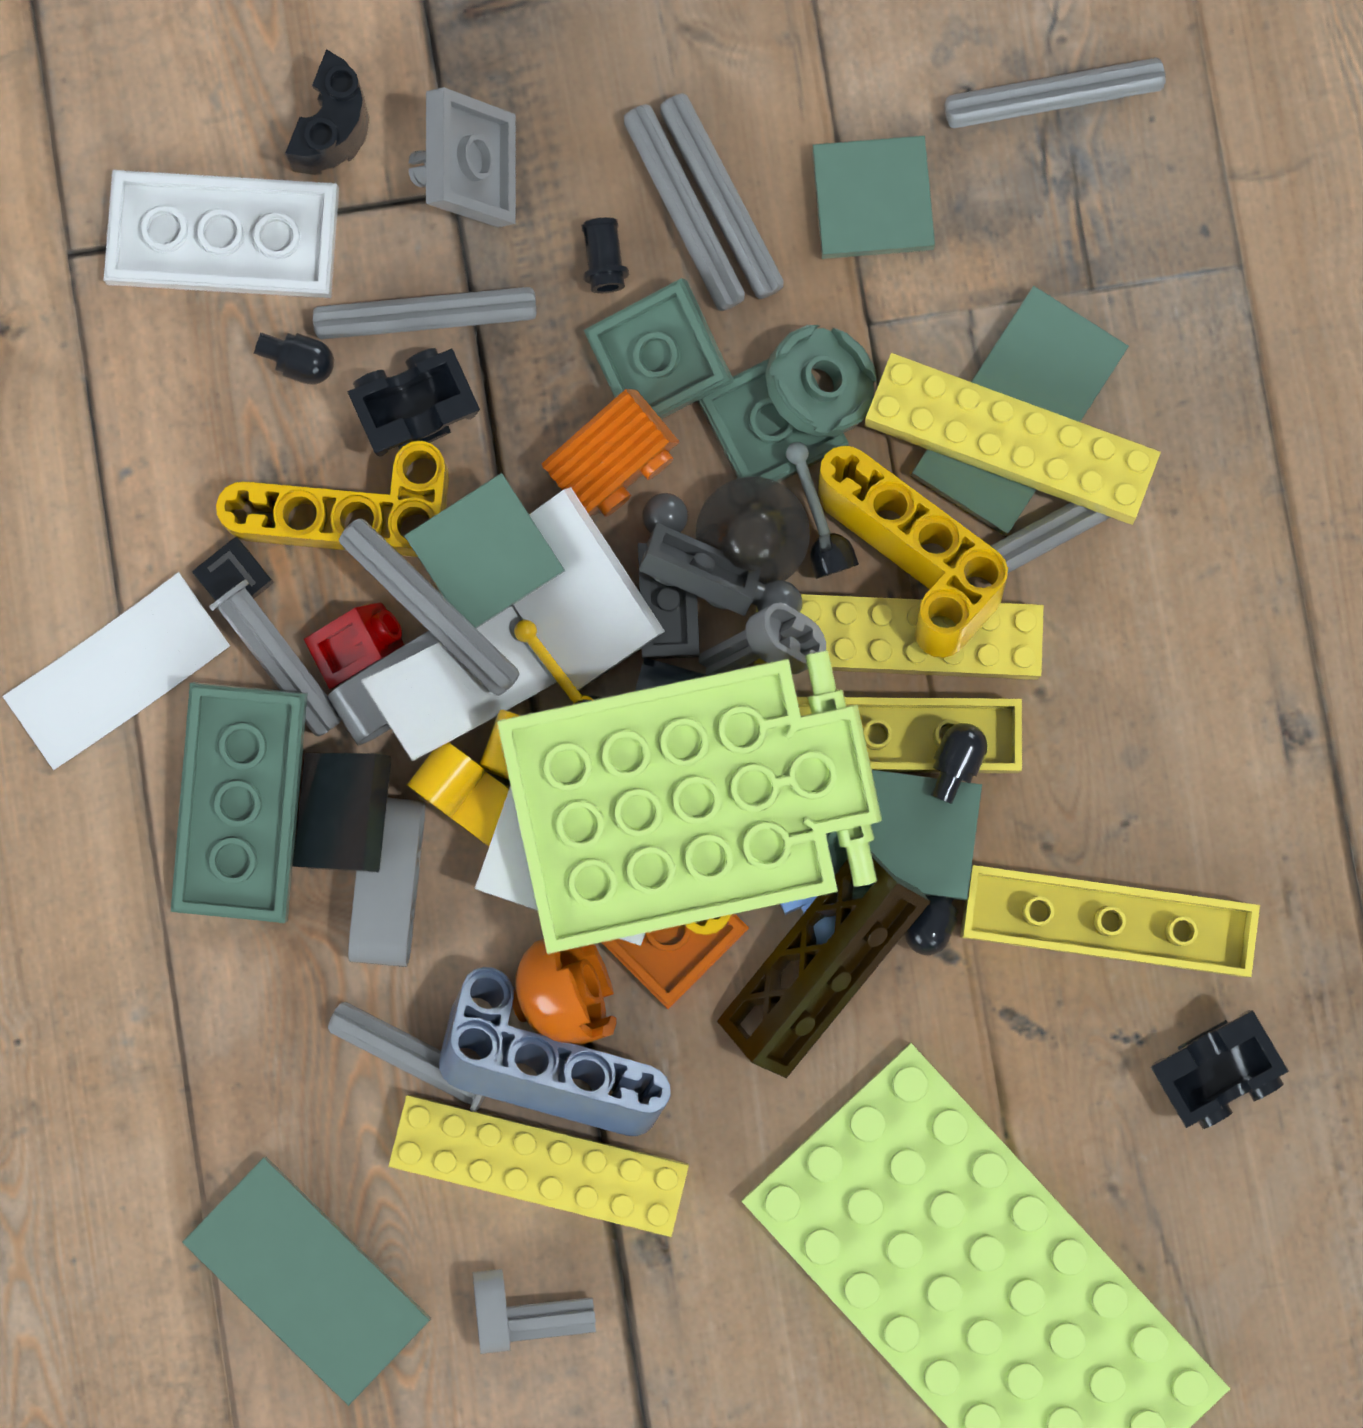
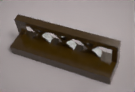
[717,850,931,1079]

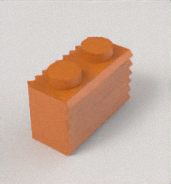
[541,389,680,517]

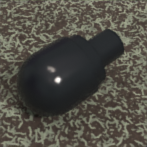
[254,332,334,385]
[931,723,987,804]
[905,895,958,955]

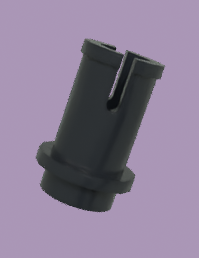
[582,217,629,293]

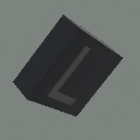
[192,536,274,601]

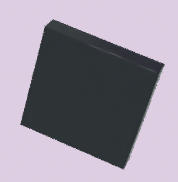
[293,753,391,872]

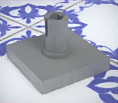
[409,87,516,227]

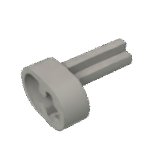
[699,603,826,675]
[473,1269,596,1354]

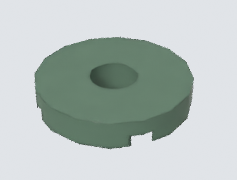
[765,325,877,437]

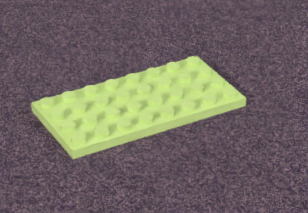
[741,1043,1230,1428]

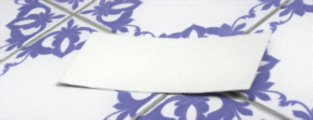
[3,572,230,770]
[361,605,557,761]

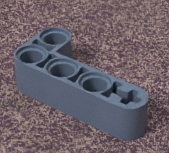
[439,967,671,1136]

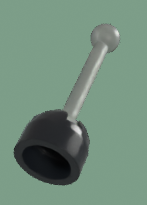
[786,442,859,579]

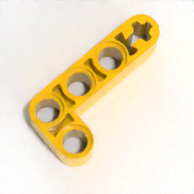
[216,441,449,557]
[817,446,1008,658]
[407,742,509,847]

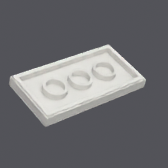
[104,170,339,298]

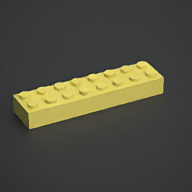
[865,353,1161,525]
[754,594,1044,680]
[797,697,1022,773]
[960,865,1260,977]
[388,1094,689,1237]

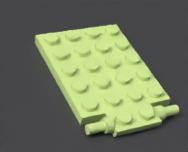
[497,650,882,954]

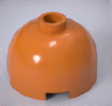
[512,938,617,1045]

